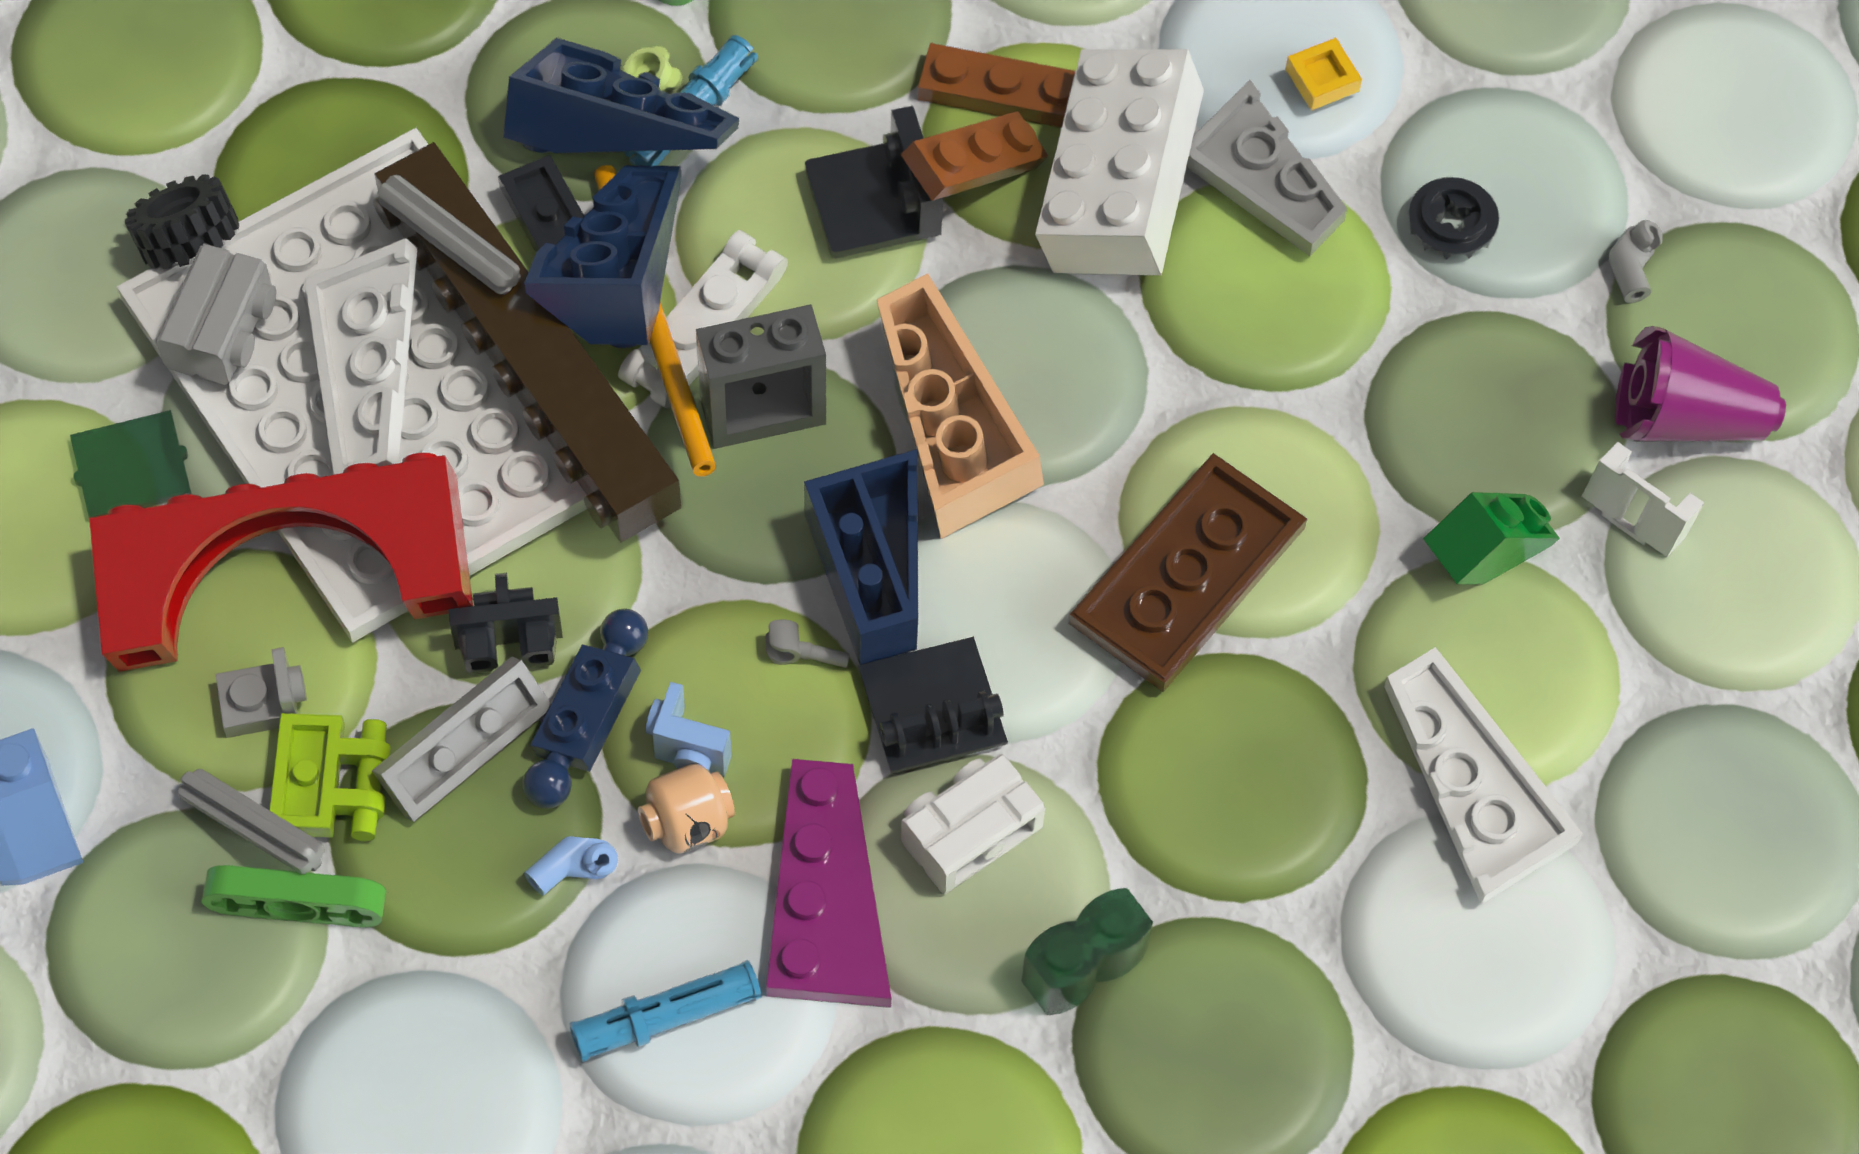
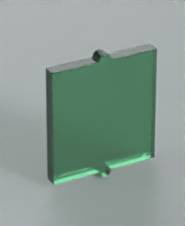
[70,410,192,518]

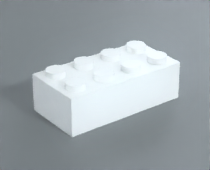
[1035,49,1204,275]

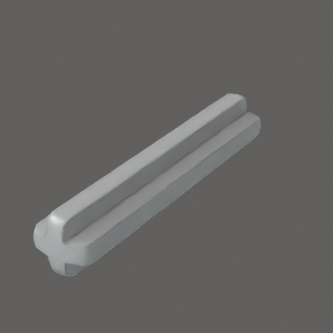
[377,175,521,295]
[178,769,325,874]

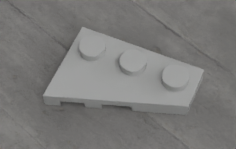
[1186,80,1347,256]

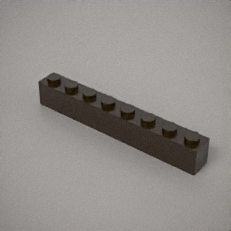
[373,142,681,543]

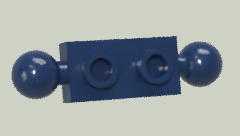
[522,608,648,809]

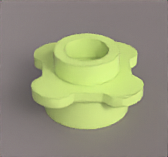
[621,46,683,92]

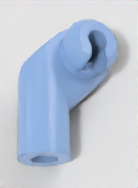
[524,836,618,896]

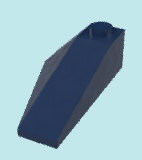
[503,37,740,153]
[524,165,682,348]

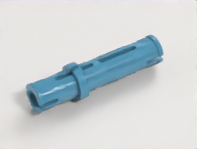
[624,35,758,166]
[569,960,761,1062]

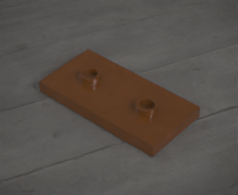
[1068,453,1307,692]

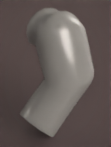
[1609,220,1663,303]

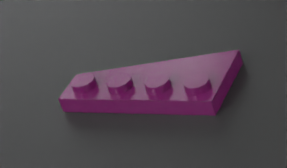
[766,759,892,1008]

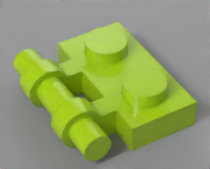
[270,713,391,841]

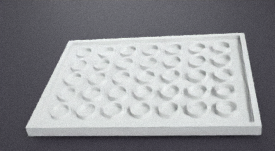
[117,128,587,643]

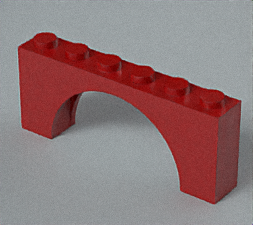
[89,452,473,672]

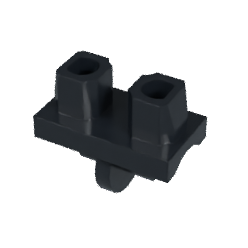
[448,572,563,674]

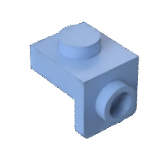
[646,682,732,777]

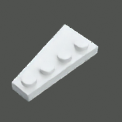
[304,238,417,475]
[1384,647,1583,905]

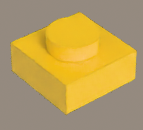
[1285,37,1362,111]

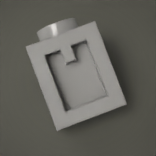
[216,647,307,738]

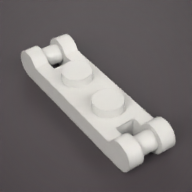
[618,230,788,408]

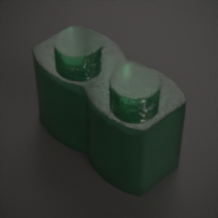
[1021,888,1153,1015]

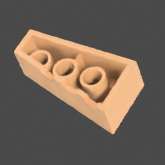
[877,273,1044,539]

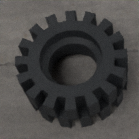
[125,174,240,269]

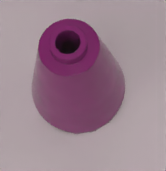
[1615,326,1786,442]

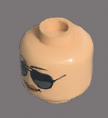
[638,764,735,854]

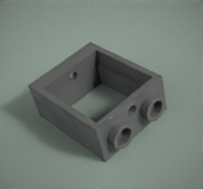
[696,304,826,449]

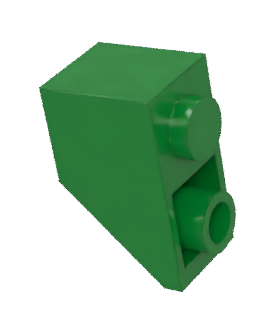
[1423,492,1560,584]

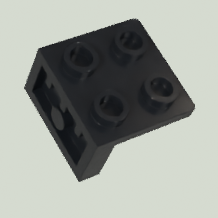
[805,105,943,258]

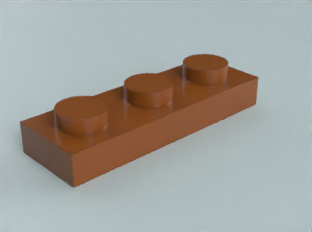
[918,43,1076,128]
[901,111,1049,201]

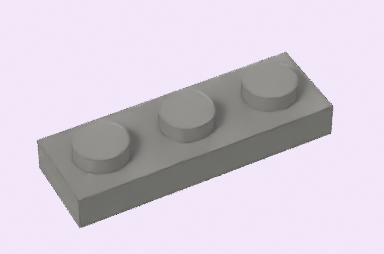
[372,657,551,822]

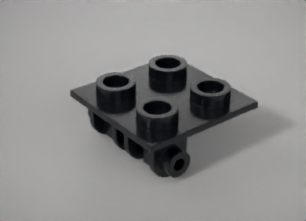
[858,636,1008,774]

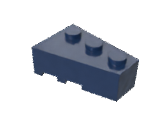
[804,449,918,665]

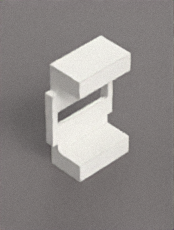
[1582,442,1704,557]

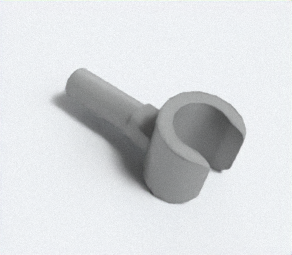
[766,619,850,668]

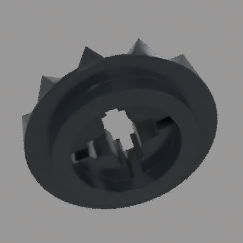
[1408,177,1499,260]

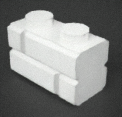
[901,753,1045,894]

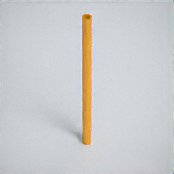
[594,165,716,476]

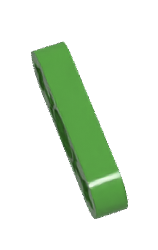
[201,865,387,927]

